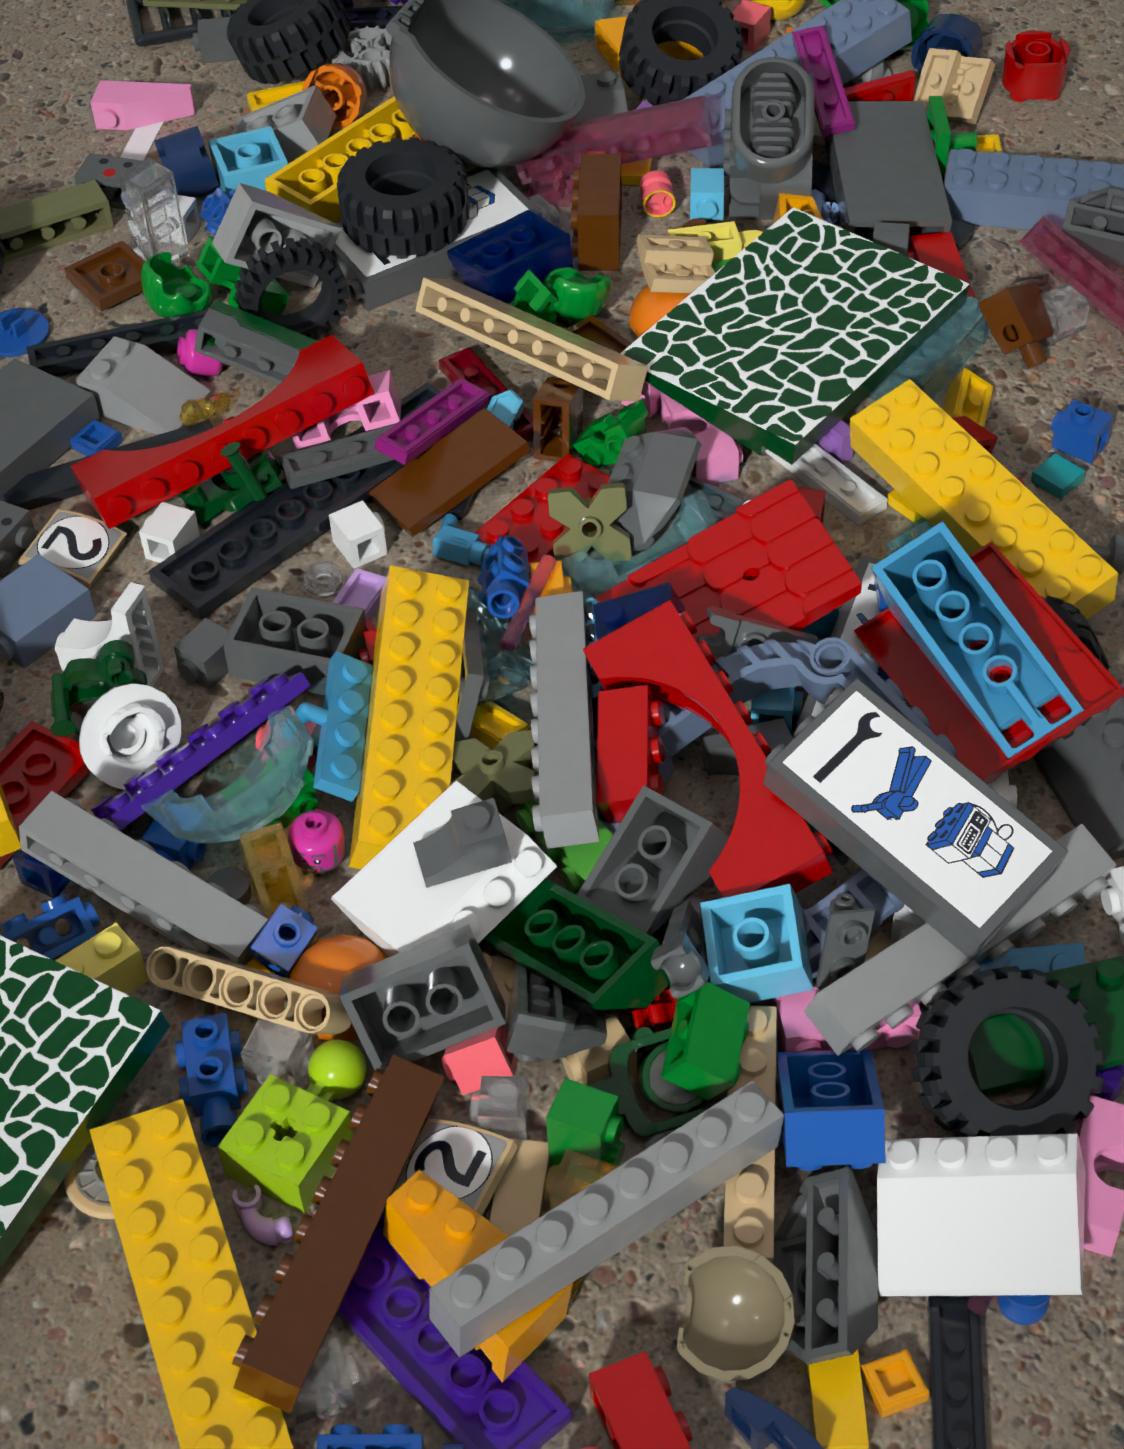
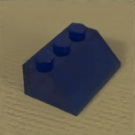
[447,210,574,303]

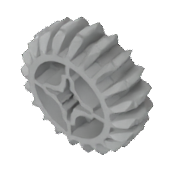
[328,25,392,91]

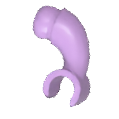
[232,1184,294,1246]

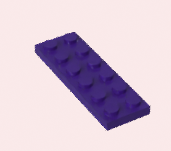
[90,672,311,830]
[337,1214,572,1449]

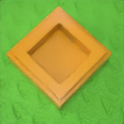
[860,1349,930,1418]

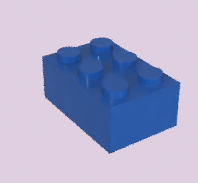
[777,1049,886,1171]

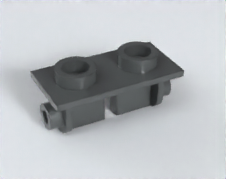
[815,893,875,988]

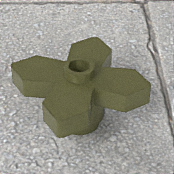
[548,483,632,566]
[450,730,537,813]

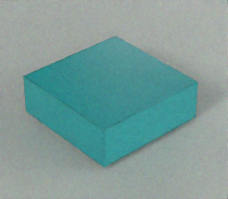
[1031,453,1086,499]

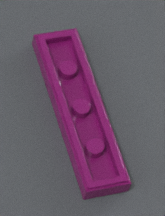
[792,25,855,137]
[374,378,490,465]

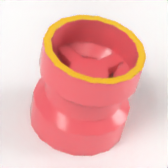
[639,170,676,218]

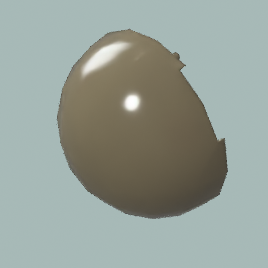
[677,1245,796,1381]

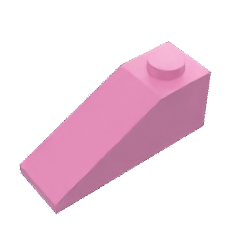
[91,80,196,130]

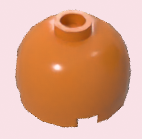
[302,63,367,130]

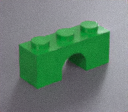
[196,236,290,314]

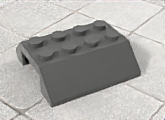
[1033,683,1124,860]

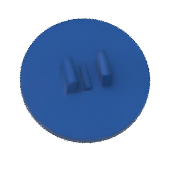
[0,308,50,357]

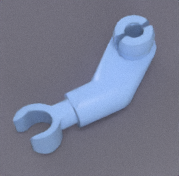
[811,189,839,225]

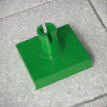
[926,96,977,185]

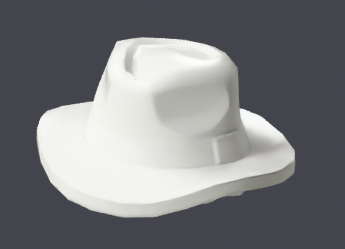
[79,683,181,790]

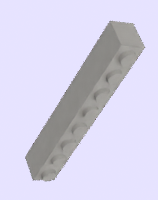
[529,591,600,849]
[804,824,1116,1056]
[429,1081,784,1358]

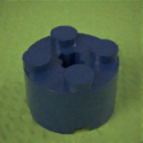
[911,14,983,74]
[154,126,219,197]

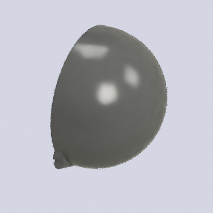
[386,0,585,167]

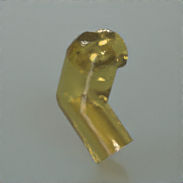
[179,393,230,426]

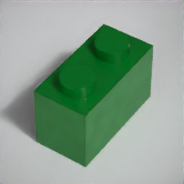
[661,982,750,1100]
[546,1078,625,1182]

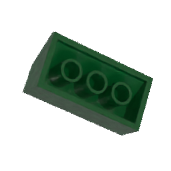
[483,878,670,1010]
[968,956,1124,1096]

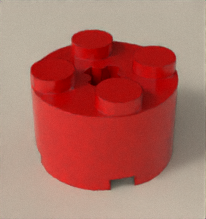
[1001,31,1070,102]

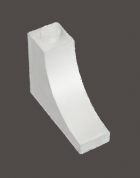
[55,582,165,687]

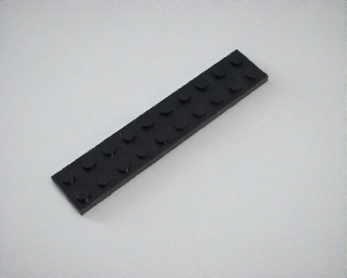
[149,382,476,619]

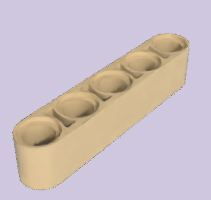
[146,947,352,1035]

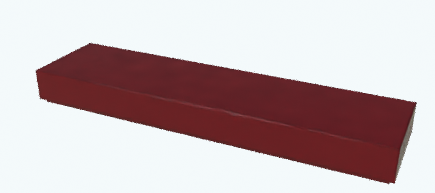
[439,347,533,442]

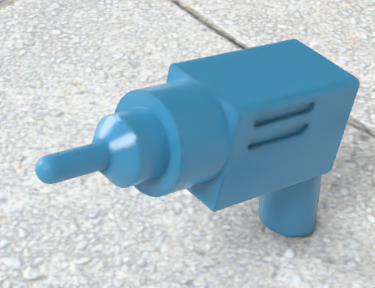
[433,514,498,566]

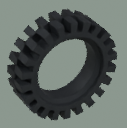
[235,238,349,340]

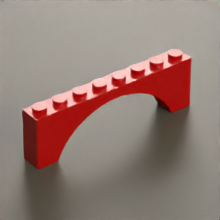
[70,334,375,529]
[582,600,833,898]

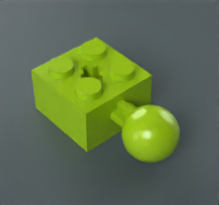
[218,1040,367,1214]

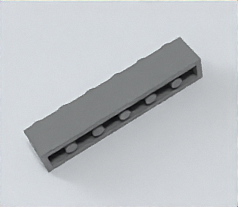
[19,791,268,965]

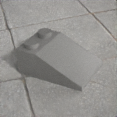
[231,85,336,161]
[212,183,342,288]
[76,336,212,435]

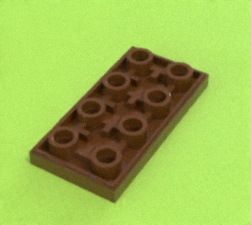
[369,408,531,538]

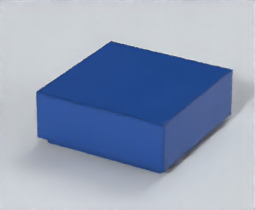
[70,419,123,456]

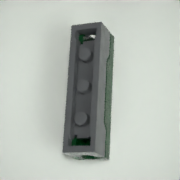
[194,299,318,385]

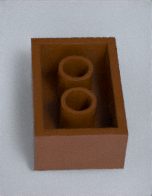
[571,154,622,271]

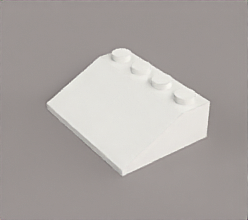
[331,781,557,957]
[877,1134,1086,1296]

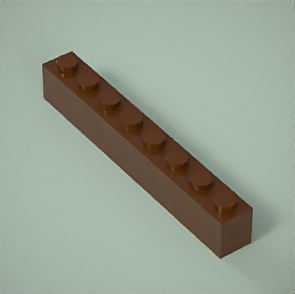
[232,1054,445,1414]

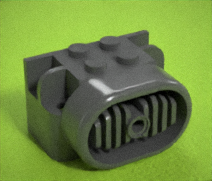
[723,57,814,220]

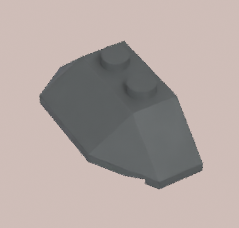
[1061,187,1124,267]
[608,427,702,552]
[506,962,607,1063]
[773,1167,878,1365]

